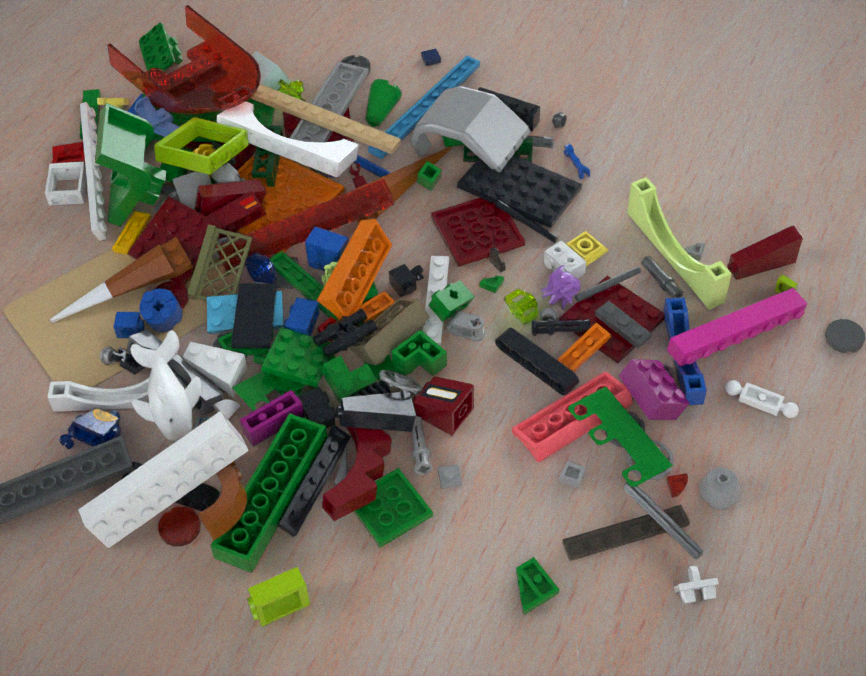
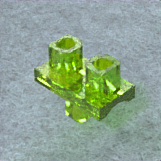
[277,79,306,102]

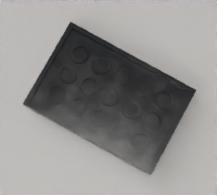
[457,155,583,228]

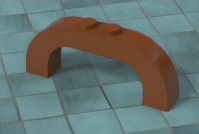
[198,461,247,540]

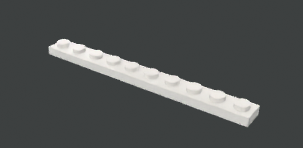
[80,102,107,241]

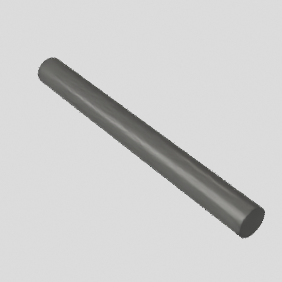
[575,266,641,302]

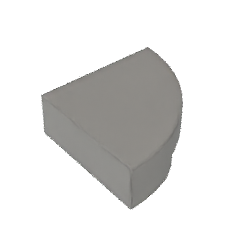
[684,243,705,261]

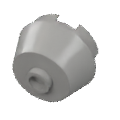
[211,163,246,184]
[699,467,742,510]

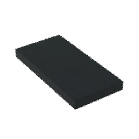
[231,283,277,349]

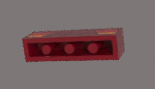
[206,190,267,239]

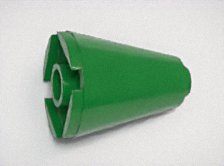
[365,79,402,127]

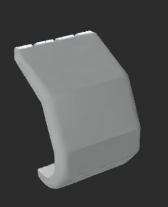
[411,86,530,172]

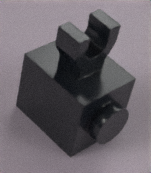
[389,264,424,297]

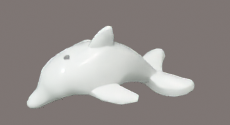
[130,330,202,443]

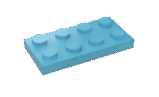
[207,291,284,334]

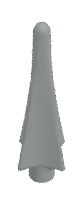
[334,449,347,486]

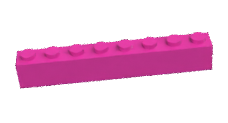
[667,288,808,367]

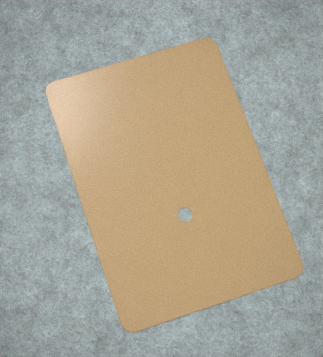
[3,249,241,387]

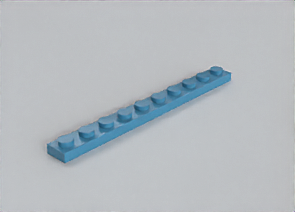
[368,55,480,159]

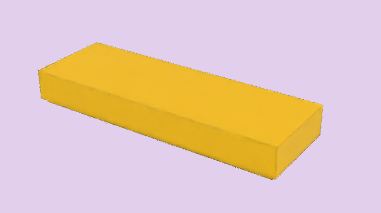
[112,211,152,255]

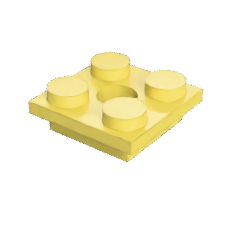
[566,231,608,266]

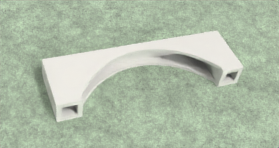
[217,99,358,177]

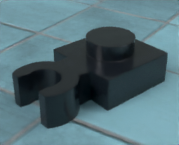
[111,347,146,375]

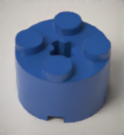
[139,289,183,332]

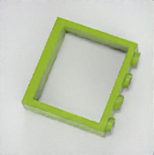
[154,117,249,175]

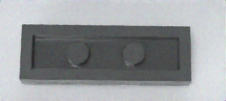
[595,301,651,349]

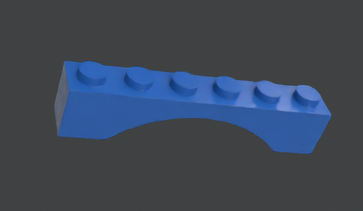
[663,297,707,406]

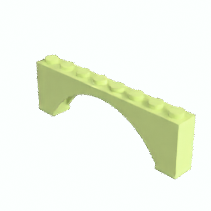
[627,177,732,310]

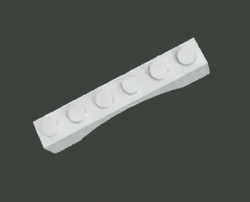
[47,379,149,412]

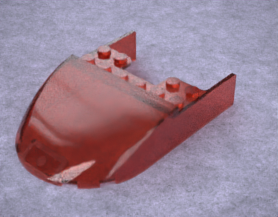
[107,5,261,114]

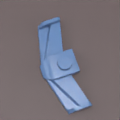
[134,96,179,137]

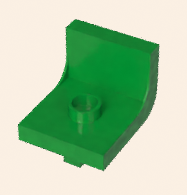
[95,103,166,227]

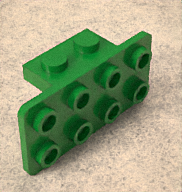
[139,22,183,80]

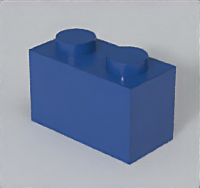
[283,298,320,336]

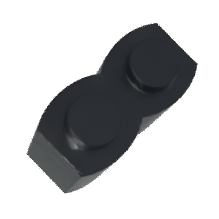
[298,387,336,428]

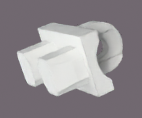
[674,566,719,604]

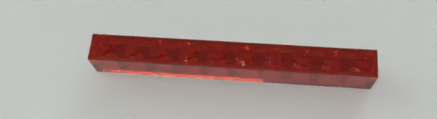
[216,178,394,272]

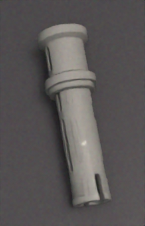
[412,417,433,475]

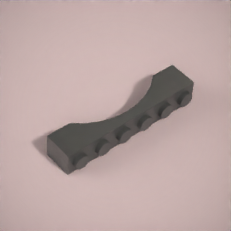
[126,330,224,416]

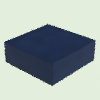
[421,48,441,66]

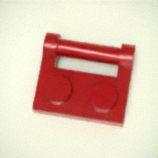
[52,142,85,164]

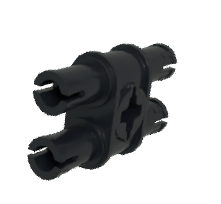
[312,308,377,359]

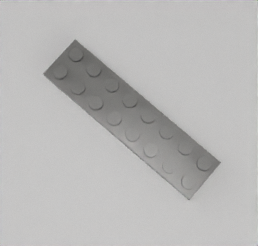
[289,62,368,143]

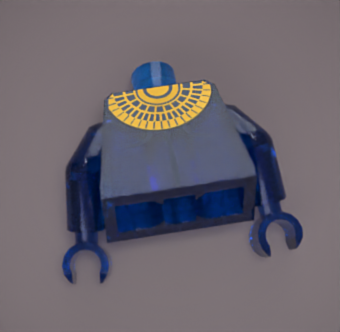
[59,409,121,449]

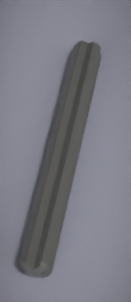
[624,480,704,559]

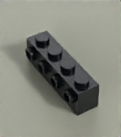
[478,87,540,132]

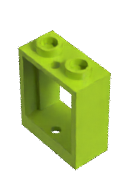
[246,567,310,627]

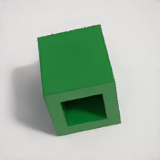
[417,161,442,191]

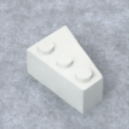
[183,342,247,398]

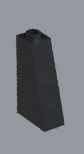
[336,392,416,432]

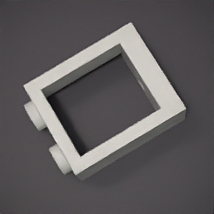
[45,162,87,206]

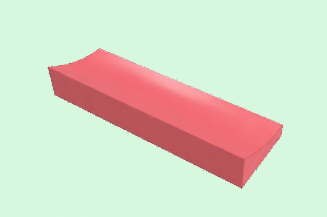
[512,371,633,463]

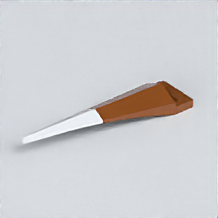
[49,237,194,323]

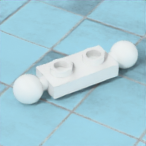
[725,380,799,418]

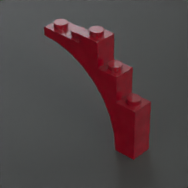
[322,427,392,521]

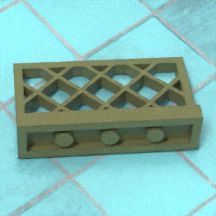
[187,224,252,301]

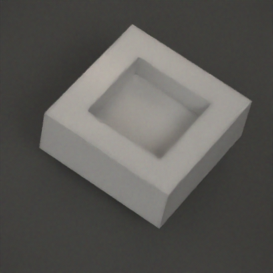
[559,461,586,488]
[438,464,462,489]

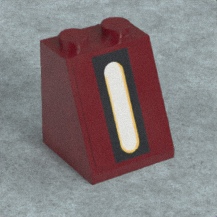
[412,376,474,436]

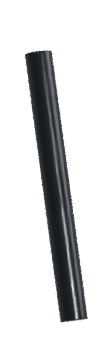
[495,200,559,243]

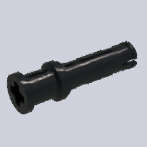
[531,318,591,336]

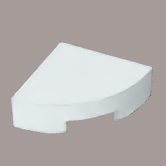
[212,400,240,419]

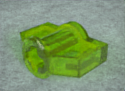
[504,289,538,325]

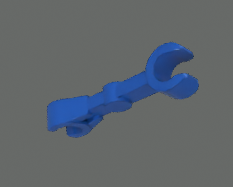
[564,144,591,179]

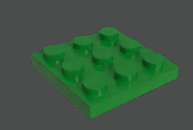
[261,327,332,388]
[353,468,433,548]

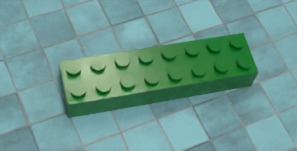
[210,413,327,573]

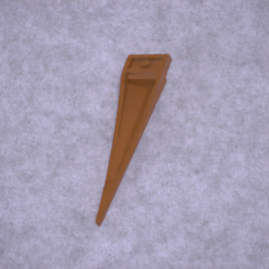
[341,147,452,223]

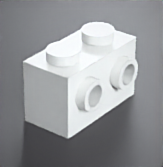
[544,241,586,279]

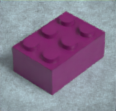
[619,359,690,420]

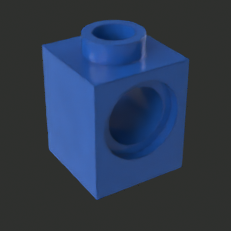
[113,312,145,338]

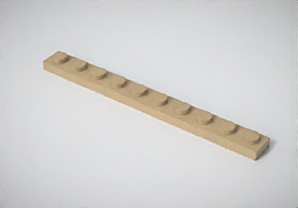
[249,84,401,154]

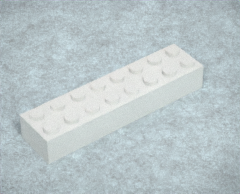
[79,411,249,548]

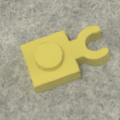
[97,98,129,108]

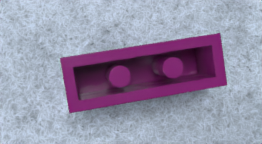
[240,390,304,447]

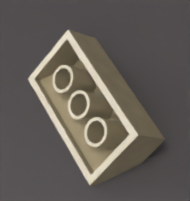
[349,298,430,365]

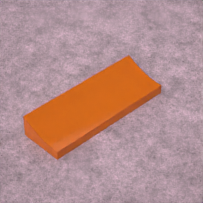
[317,219,392,320]

